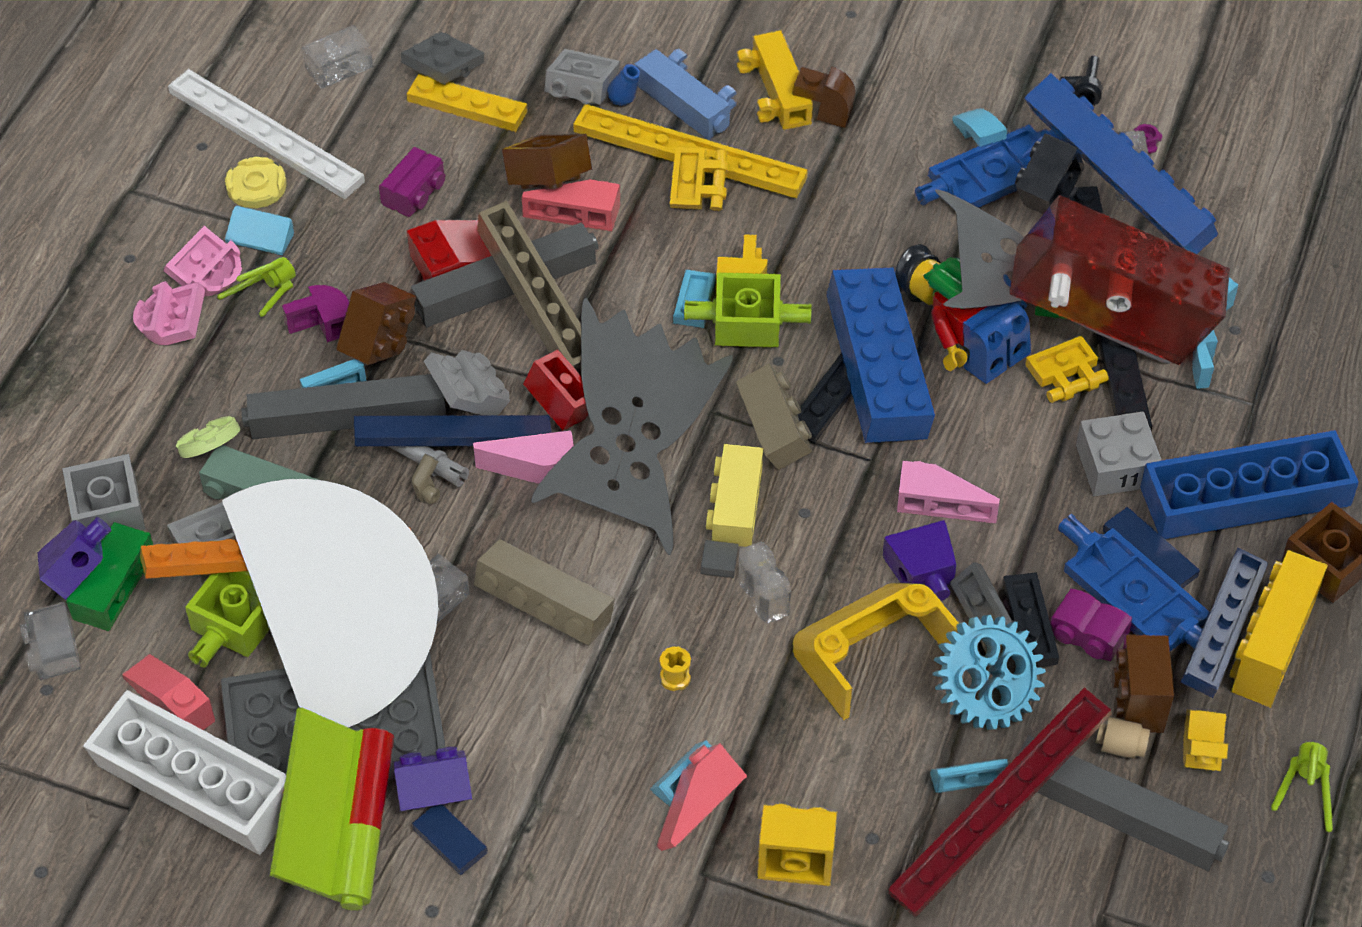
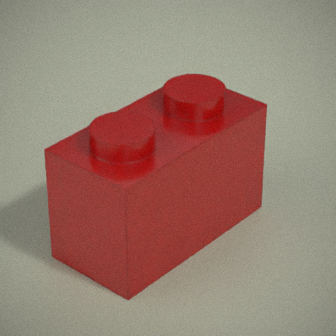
[523,349,588,431]

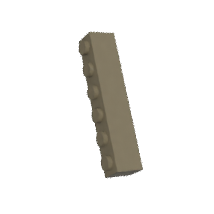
[477,201,581,375]

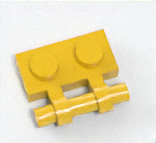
[670,147,730,211]
[1025,336,1109,403]

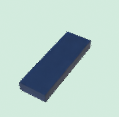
[1102,507,1200,588]

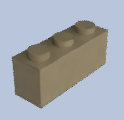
[736,363,813,470]

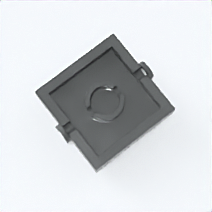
[401,32,484,84]

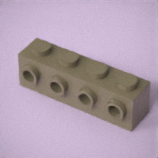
[474,539,615,646]

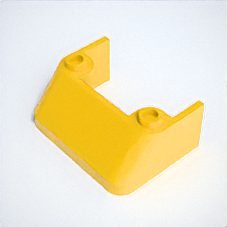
[793,583,959,720]

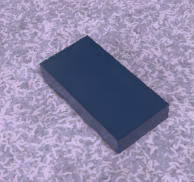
[412,804,488,876]

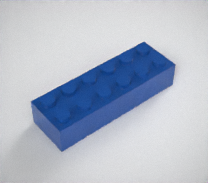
[826,267,935,443]
[1140,430,1359,539]

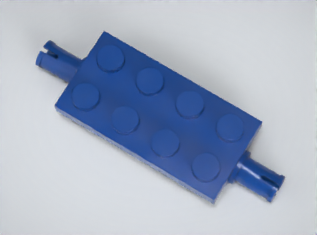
[915,124,1063,208]
[1058,514,1209,651]

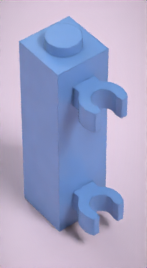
[635,49,737,140]

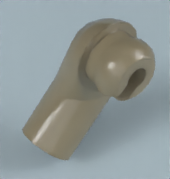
[411,454,440,504]

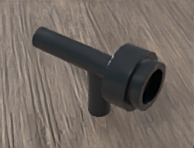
[1060,55,1103,106]

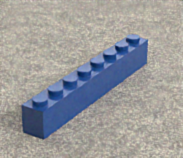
[1024,73,1219,260]

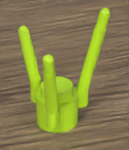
[217,257,296,317]
[1271,742,1333,832]

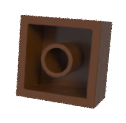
[502,134,592,189]
[336,282,417,365]
[1281,502,1362,603]
[1112,635,1174,733]

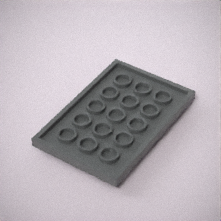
[221,650,445,780]

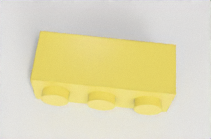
[706,444,763,547]

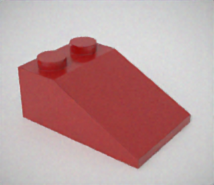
[407,220,492,281]

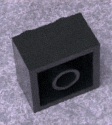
[1015,133,1085,220]

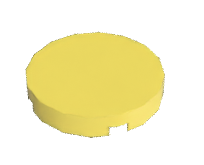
[225,157,287,208]

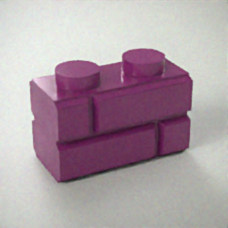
[379,146,446,218]

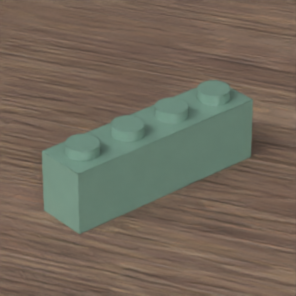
[199,445,319,499]

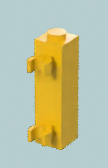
[737,30,813,130]

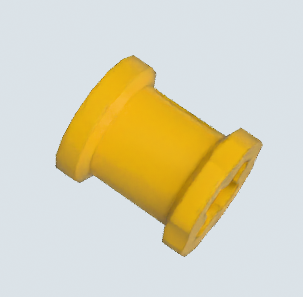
[660,647,691,691]

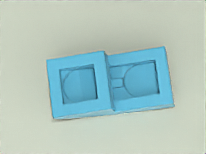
[953,108,1007,147]
[1192,317,1218,389]

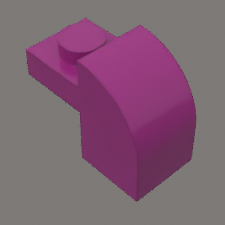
[282,285,349,343]

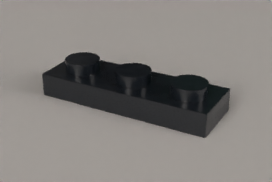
[1002,572,1059,667]

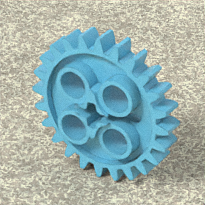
[933,615,1046,730]

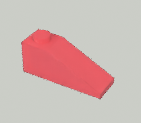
[522,180,620,231]
[122,654,215,730]
[657,743,747,851]

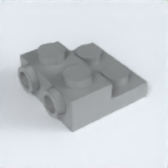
[544,49,620,105]
[424,350,510,415]
[167,502,236,577]

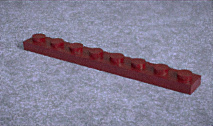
[888,687,1112,918]

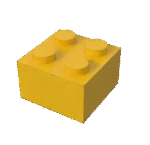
[758,804,837,886]

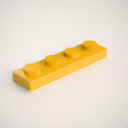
[407,74,527,132]

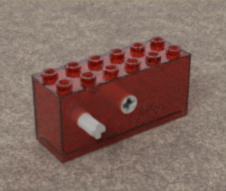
[1010,195,1230,365]

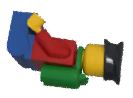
[895,244,1031,384]

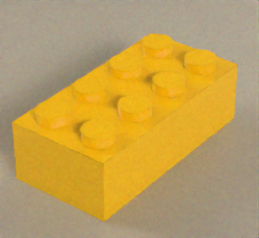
[1229,550,1328,708]

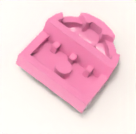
[163,226,242,296]
[133,281,205,345]

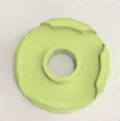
[176,416,240,458]

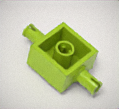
[684,273,812,347]
[185,571,270,668]

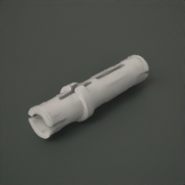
[388,446,469,487]

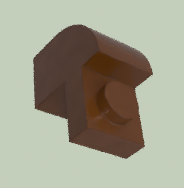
[792,66,856,128]

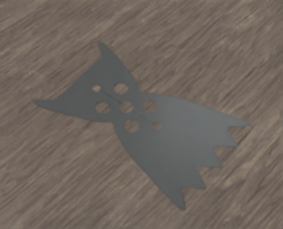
[935,189,1170,364]
[531,298,733,555]

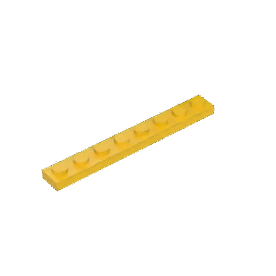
[573,104,808,199]

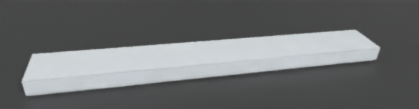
[168,69,365,199]

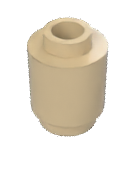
[1096,717,1150,759]

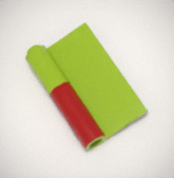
[270,707,394,910]

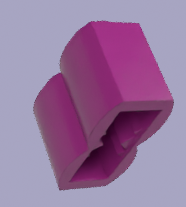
[1051,589,1132,661]

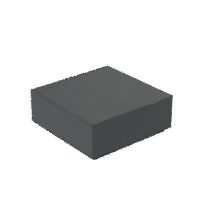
[701,540,739,578]

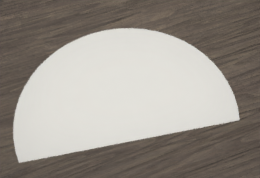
[222,479,438,727]

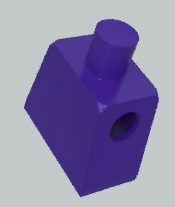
[37,517,111,600]
[882,520,956,601]

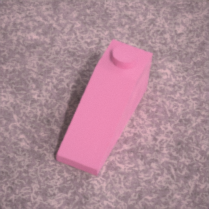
[473,430,574,484]
[897,461,1000,524]

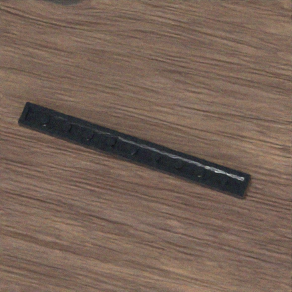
[1067,186,1153,431]

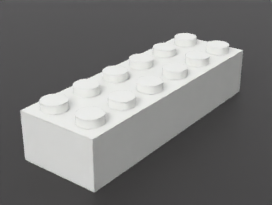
[83,690,286,855]

